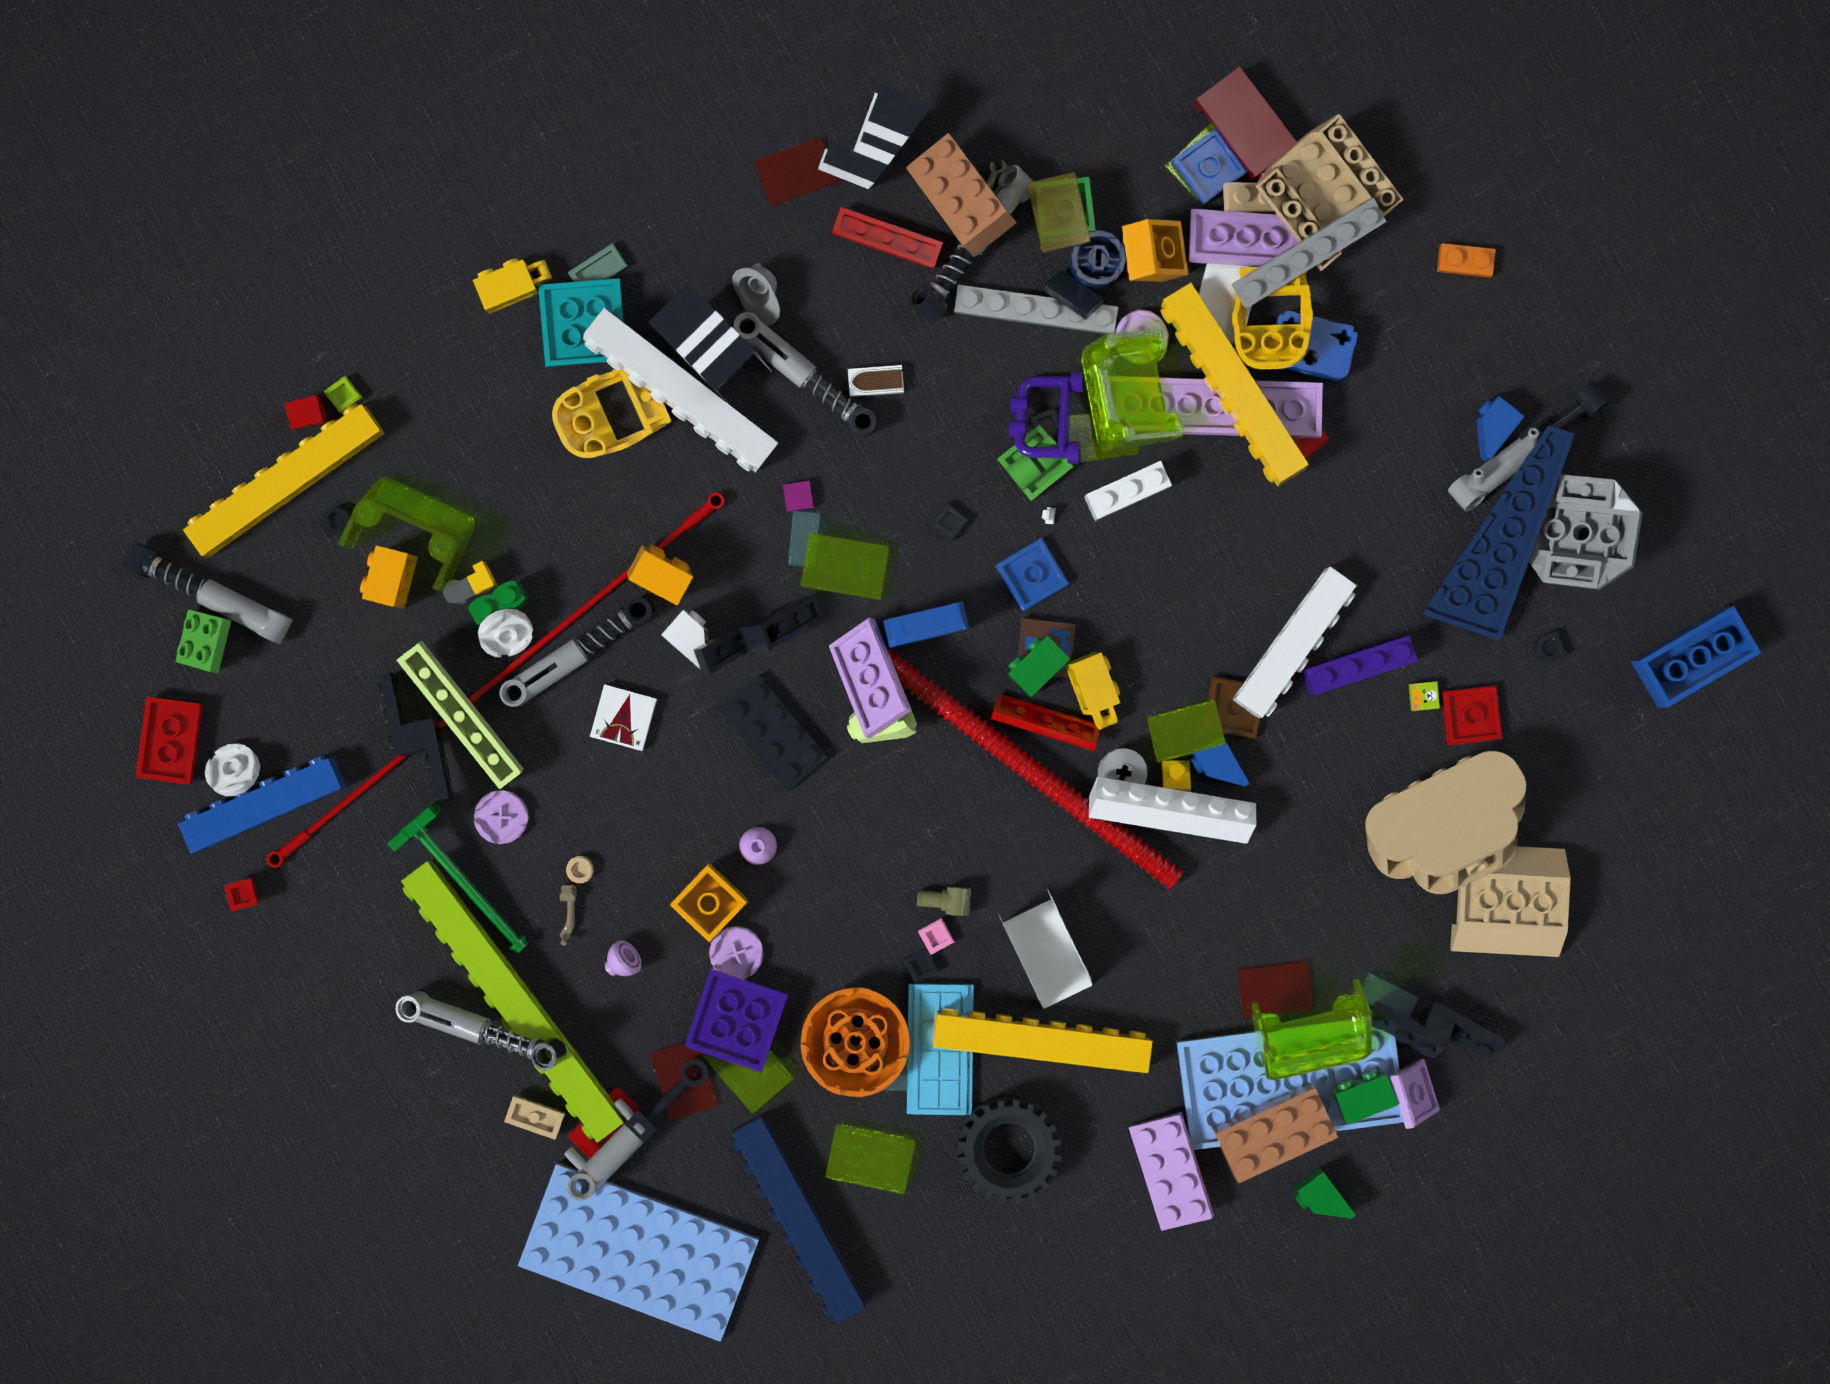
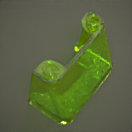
[1082,330,1183,452]

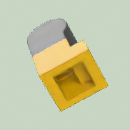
[443,561,498,604]

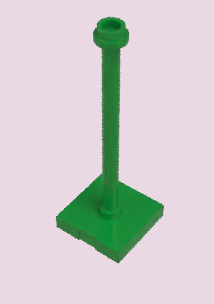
[387,801,528,954]

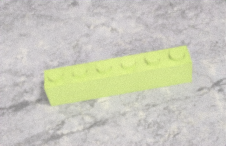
[397,641,524,789]

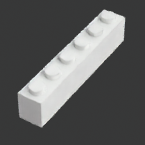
[1233,567,1357,718]
[1089,777,1256,844]

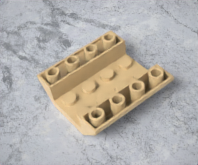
[1255,114,1404,271]
[1450,846,1570,957]

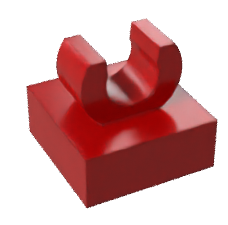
[224,878,260,911]

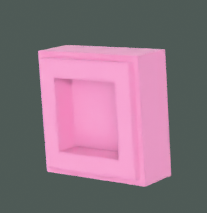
[918,918,954,955]

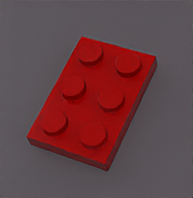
[136,697,203,785]

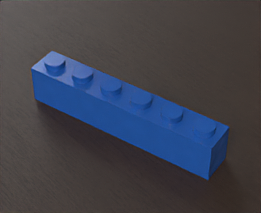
[178,755,346,854]

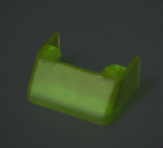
[338,477,475,592]
[1252,978,1372,1080]

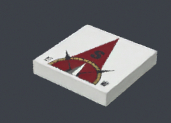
[590,684,657,751]

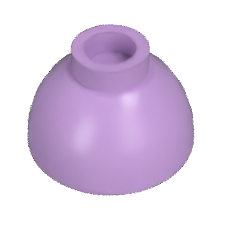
[739,827,777,865]
[605,940,641,976]

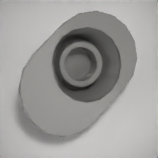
[732,263,780,326]

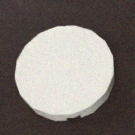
[478,609,533,657]
[205,743,260,796]

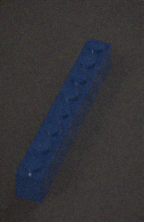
[731,1114,866,1324]

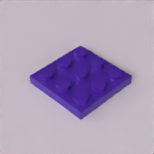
[684,968,788,1073]

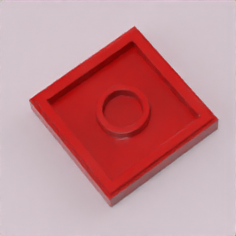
[1441,686,1503,745]

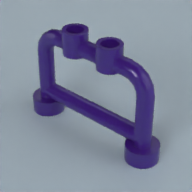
[1009,371,1084,464]

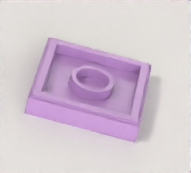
[1390,1059,1440,1129]

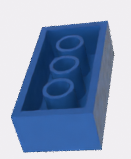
[1631,606,1761,708]

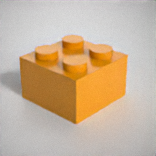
[1122,219,1188,282]
[627,544,693,605]
[360,545,418,609]
[670,863,749,942]

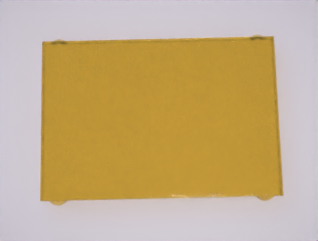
[1027,172,1090,253]

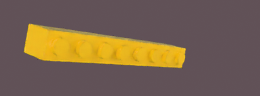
[1161,283,1309,487]
[183,404,385,558]
[931,1008,1153,1073]

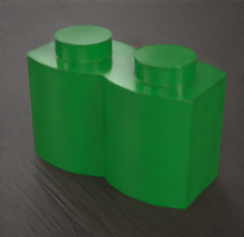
[468,581,529,625]

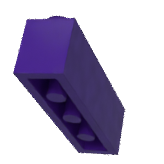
[1302,635,1418,695]

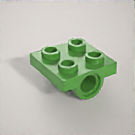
[997,425,1073,501]
[175,609,231,673]

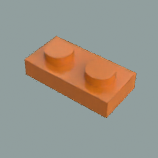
[1437,243,1495,278]

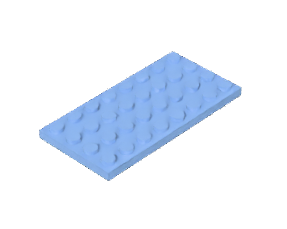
[1176,1017,1404,1150]
[518,1162,759,1342]

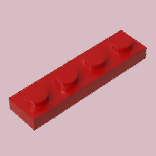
[832,207,943,270]
[991,693,1100,751]

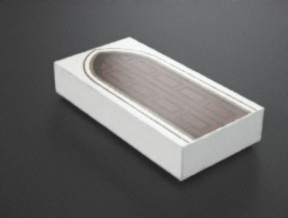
[848,365,904,397]

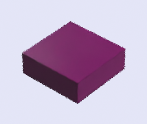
[783,481,814,512]

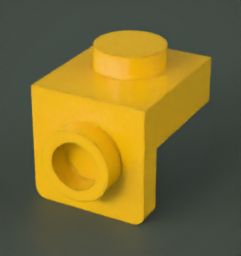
[1161,761,1191,792]

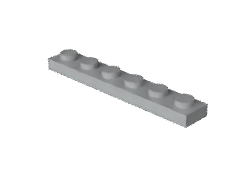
[1231,198,1387,308]
[954,285,1118,335]

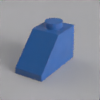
[1476,396,1524,461]
[1191,736,1250,786]

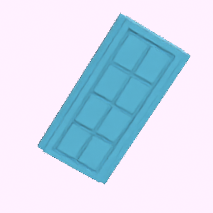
[907,983,974,1115]

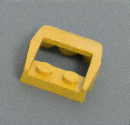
[1232,267,1313,369]
[552,369,671,458]

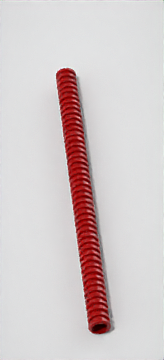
[885,645,1183,889]

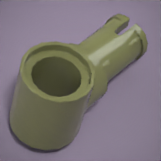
[917,887,971,916]

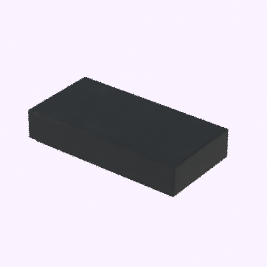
[1044,269,1104,320]

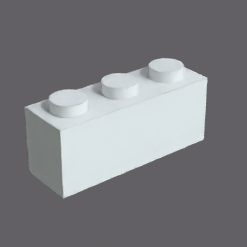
[1084,461,1172,521]

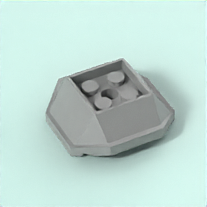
[1529,474,1642,590]

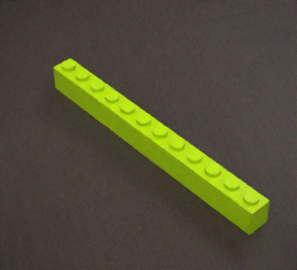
[401,860,626,1143]

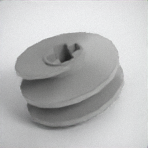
[1098,748,1148,784]

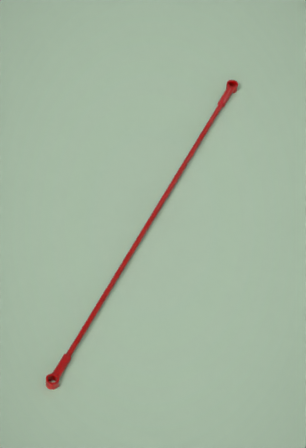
[266,493,725,867]

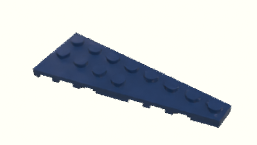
[1423,425,1575,640]

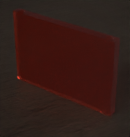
[754,137,836,206]
[1237,961,1313,1019]
[650,1042,717,1121]

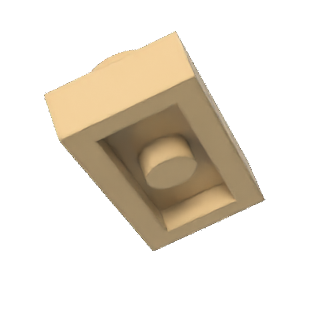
[1223,182,1275,212]
[504,1095,566,1140]

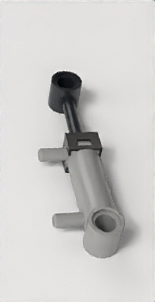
[1448,381,1613,512]
[564,1058,709,1201]

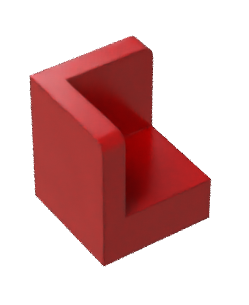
[284,395,328,430]

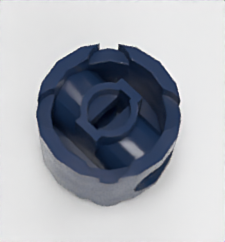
[1070,230,1126,290]

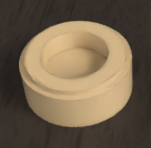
[566,856,594,883]

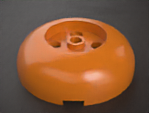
[801,987,910,1097]

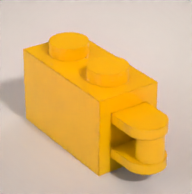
[473,258,552,314]
[1065,652,1120,730]

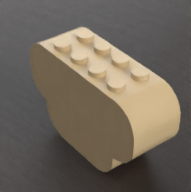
[1366,751,1526,894]

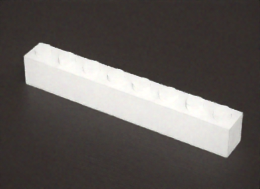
[583,308,778,473]

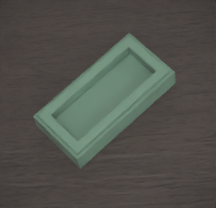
[568,243,628,282]

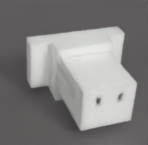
[1042,507,1056,524]

